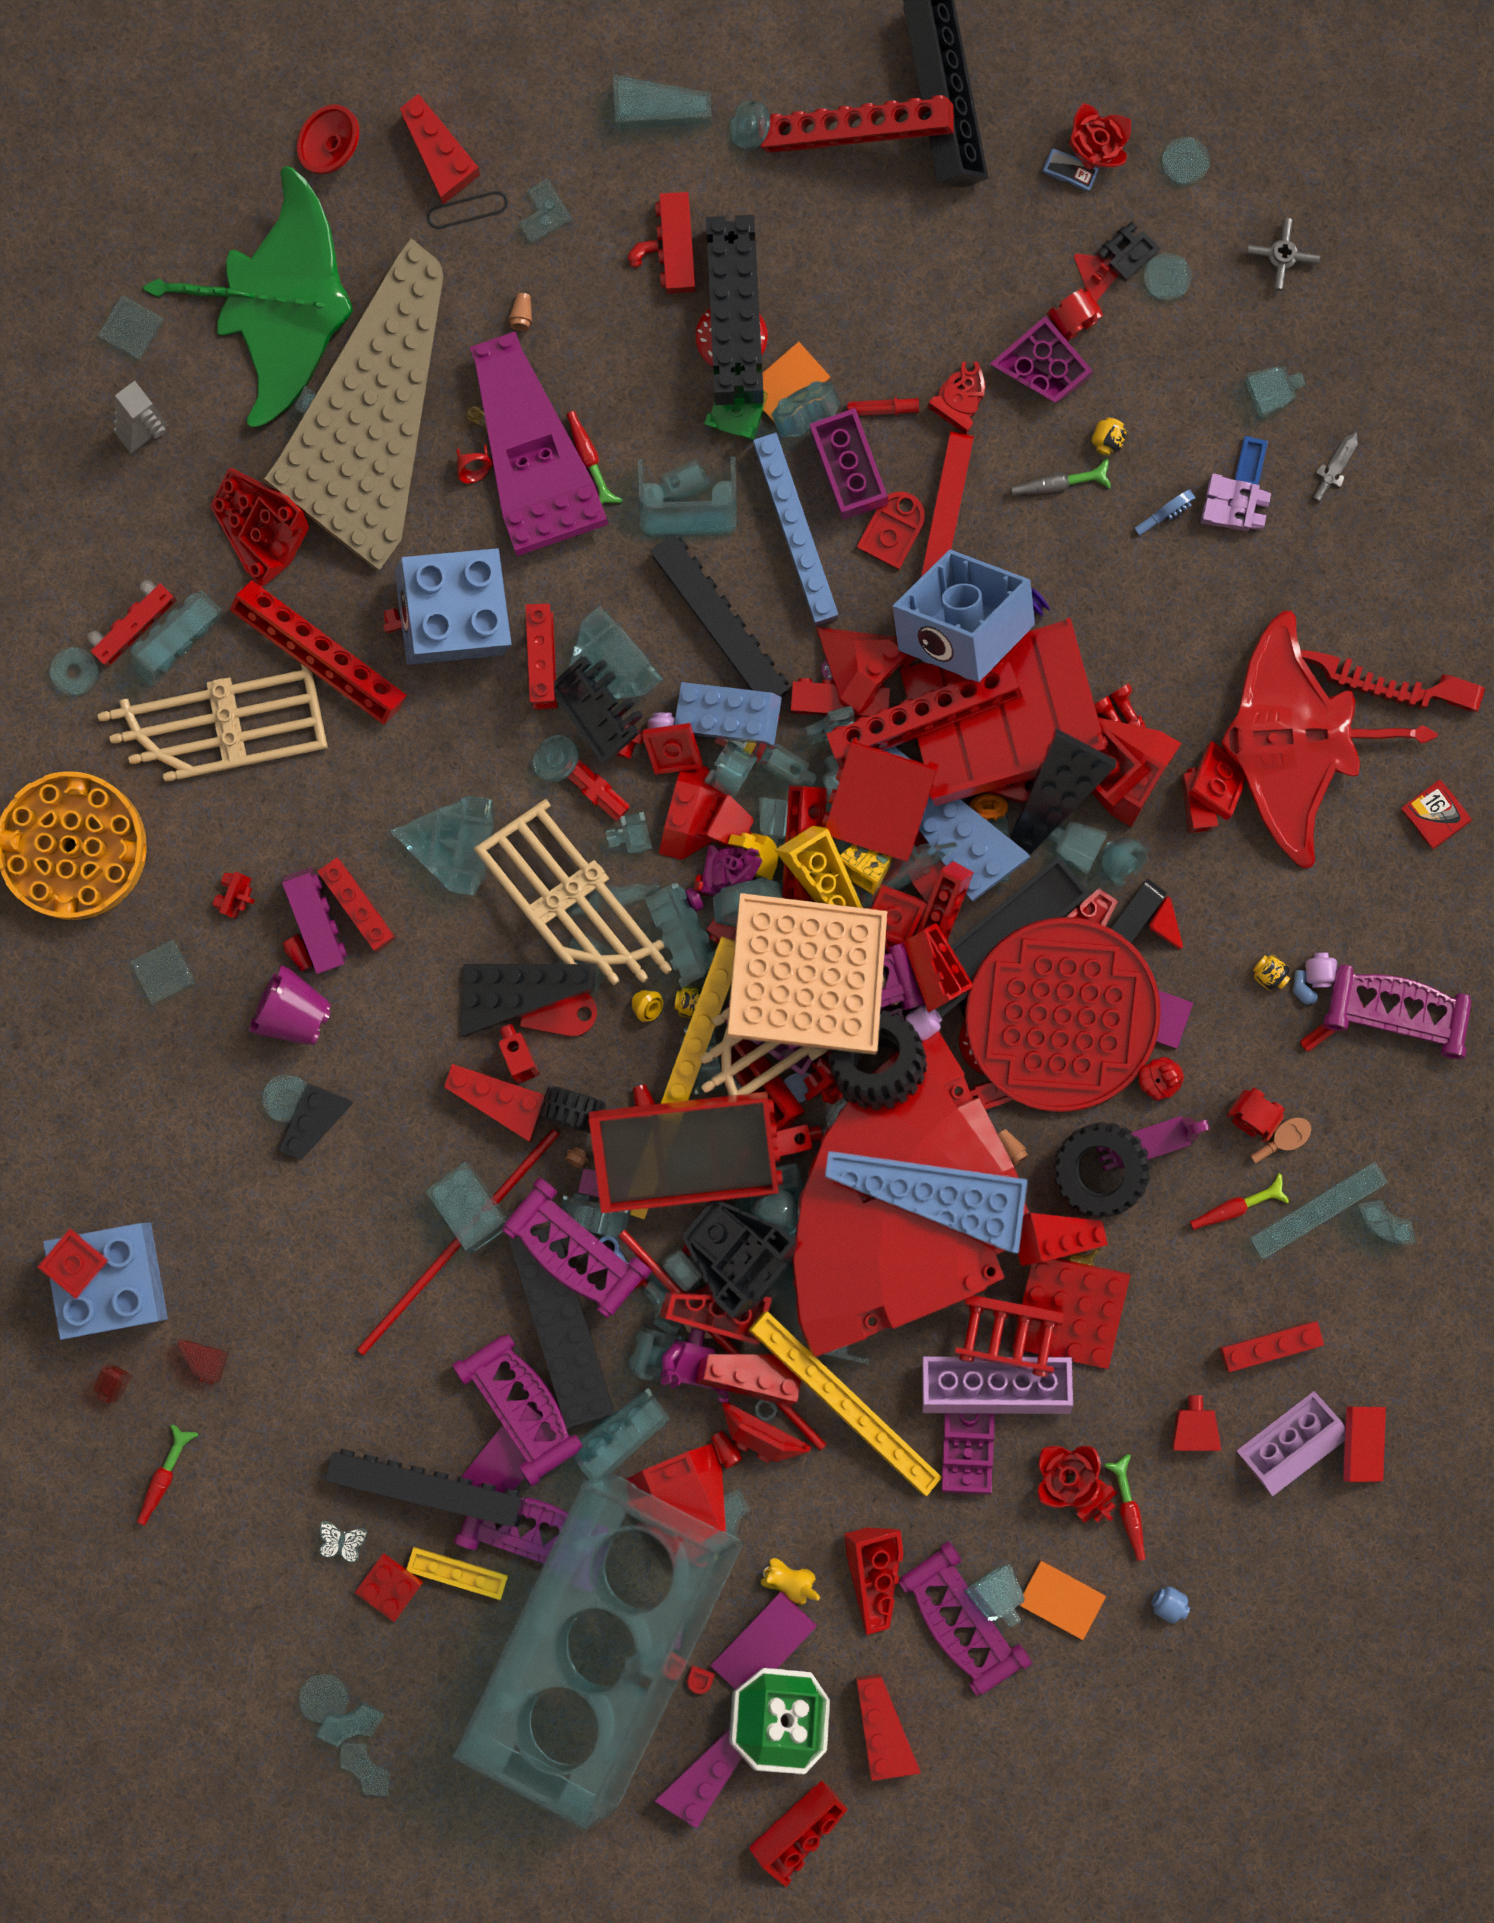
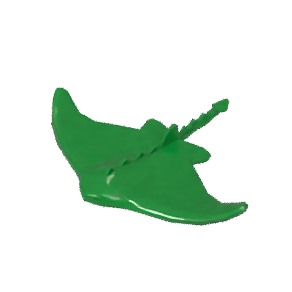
[143,166,353,427]

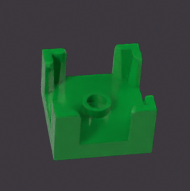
[704,391,768,440]

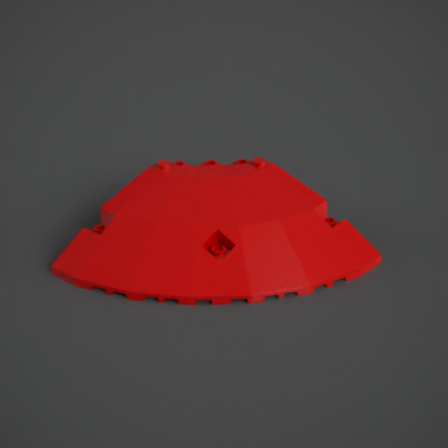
[792,1031,1029,1357]

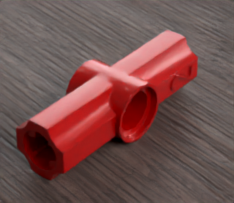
[563,757,630,822]

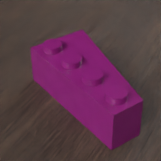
[282,867,348,974]
[655,1726,742,1828]

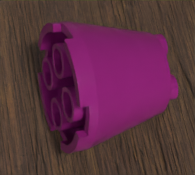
[248,964,331,1046]

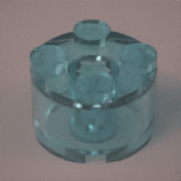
[704,741,758,799]

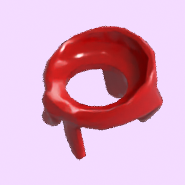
[456,444,493,483]

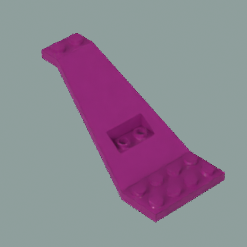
[470,332,609,556]

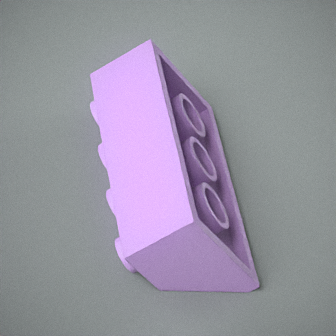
[1237,1391,1345,1497]

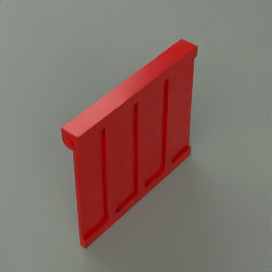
[900,617,1108,806]

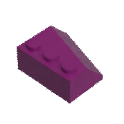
[990,316,1093,403]

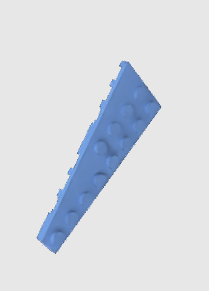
[877,733,1031,901]
[825,1151,1027,1254]

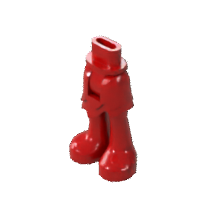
[1094,683,1146,727]

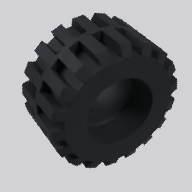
[539,1086,606,1134]

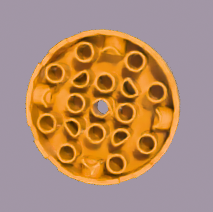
[0,772,147,920]

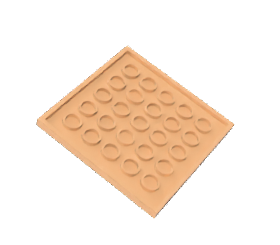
[727,893,887,1054]

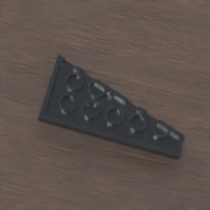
[1009,728,1116,856]
[461,964,596,1037]

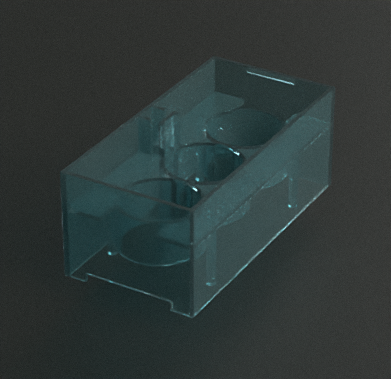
[453,1474,744,1830]

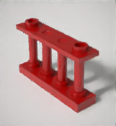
[525,603,558,710]
[955,1295,1064,1377]

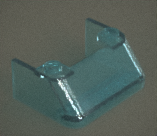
[638,457,737,538]

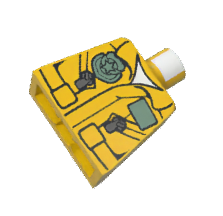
[840,844,892,895]

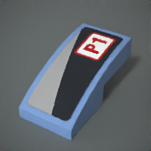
[1042,149,1099,191]

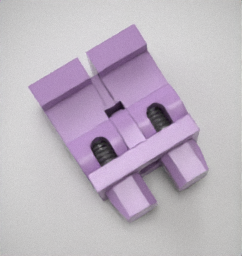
[1200,473,1271,532]

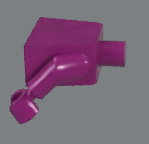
[660,1328,729,1403]

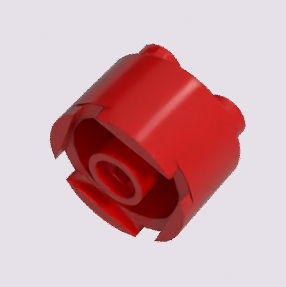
[1046,287,1104,341]
[1226,1088,1285,1142]

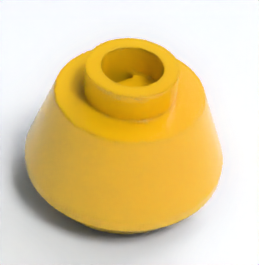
[632,990,663,1022]

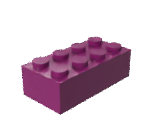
[809,408,888,521]

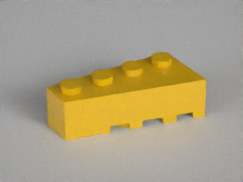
[775,826,863,908]

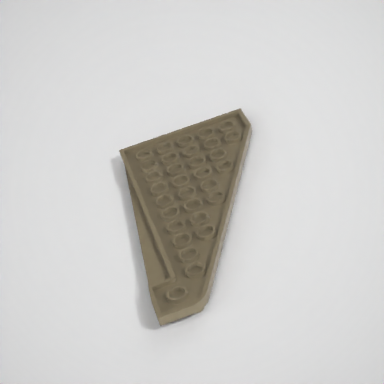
[262,238,443,571]

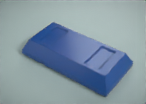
[1235,436,1268,485]

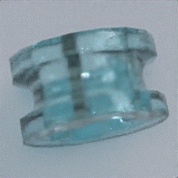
[755,1399,777,1421]

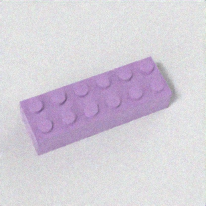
[922,1357,1073,1414]

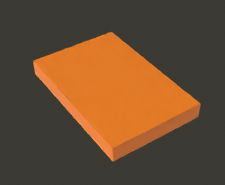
[763,342,831,426]
[1017,1560,1106,1640]

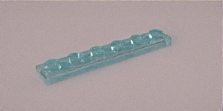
[1249,1162,1388,1259]

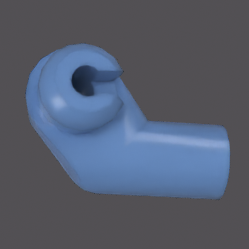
[1293,970,1318,1004]

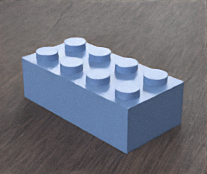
[674,682,782,746]

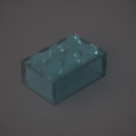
[425,1162,507,1253]

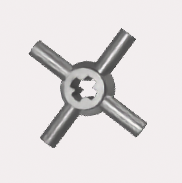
[1246,218,1320,291]

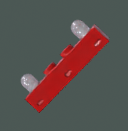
[87,579,177,668]

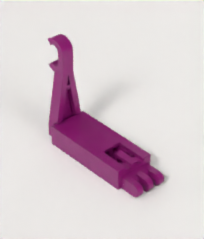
[1096,1116,1210,1171]

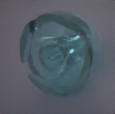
[1102,837,1150,887]
[751,1189,800,1235]

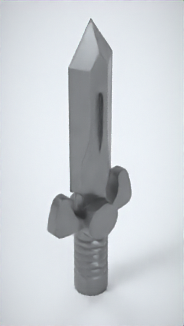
[1312,432,1358,503]

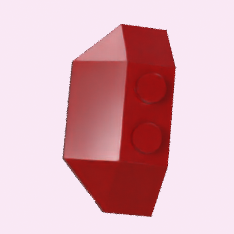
[659,765,723,860]
[722,1402,812,1463]

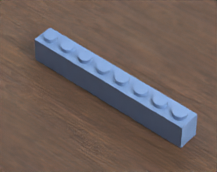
[753,433,839,627]

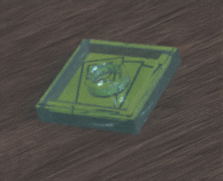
[98,295,164,360]
[130,939,196,1005]

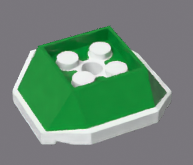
[729,1668,830,1774]

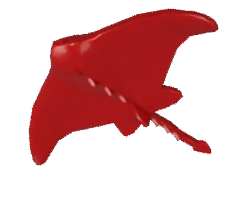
[1221,610,1438,869]

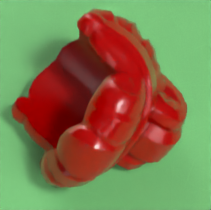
[1138,1057,1184,1101]

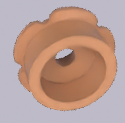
[565,1147,589,1168]

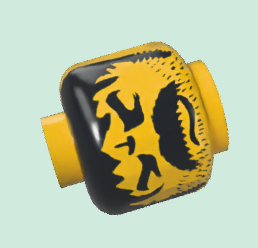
[1091,417,1127,456]
[1253,955,1290,991]
[674,986,703,1018]

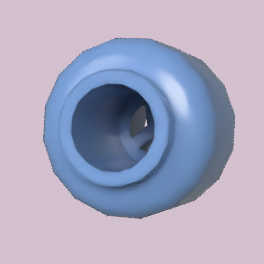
[1151,1586,1190,1624]

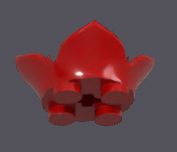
[1069,103,1131,169]
[1037,1445,1100,1508]

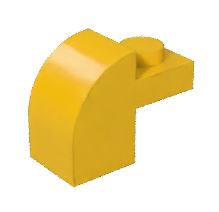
[728,832,778,881]

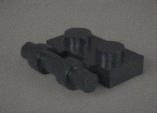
[1097,222,1160,282]

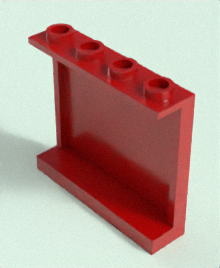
[822,737,939,861]

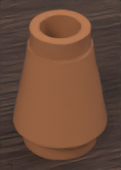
[508,293,532,331]
[998,1129,1029,1166]

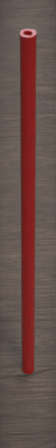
[357,1128,560,1355]
[618,1229,827,1451]

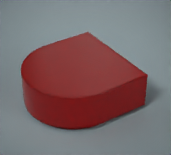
[687,1665,715,1694]

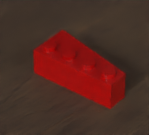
[400,94,480,204]
[444,1064,545,1142]
[1018,1213,1108,1266]
[659,1292,772,1345]

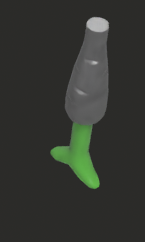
[1010,458,1111,496]

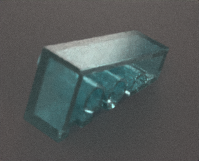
[613,75,712,130]
[131,590,222,688]
[645,883,716,988]
[574,1388,670,1488]

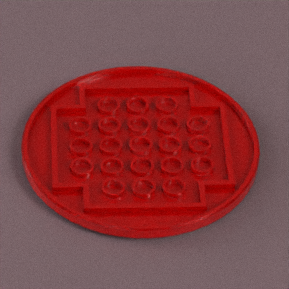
[965,917,1161,1112]

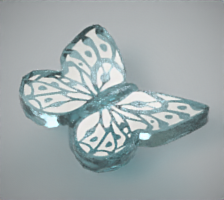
[319,1521,368,1562]

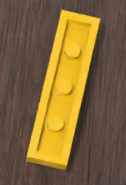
[407,1547,508,1600]

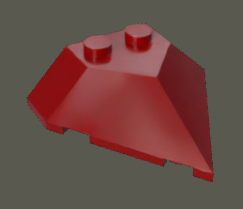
[816,626,916,715]

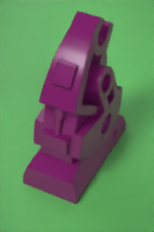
[700,845,763,898]

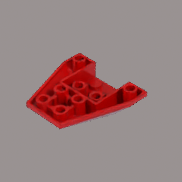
[210,468,309,586]
[1091,717,1182,827]
[621,1443,727,1564]

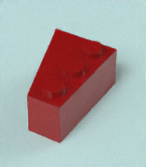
[903,923,973,1013]

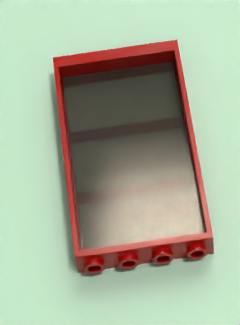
[589,1092,783,1213]

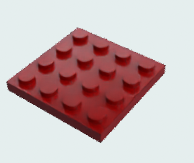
[1012,1258,1130,1369]

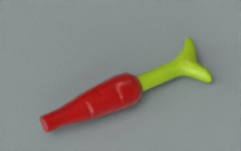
[1189,1173,1289,1230]

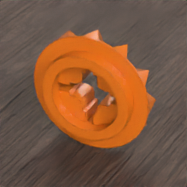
[969,794,1008,821]

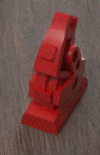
[927,361,985,434]

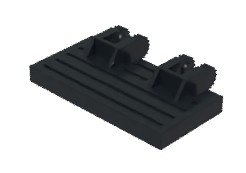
[554,656,643,764]

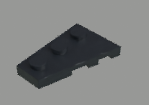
[278,1083,353,1160]

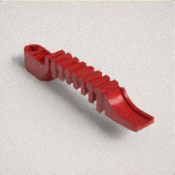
[1300,650,1485,713]

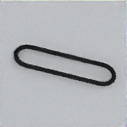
[427,191,508,229]

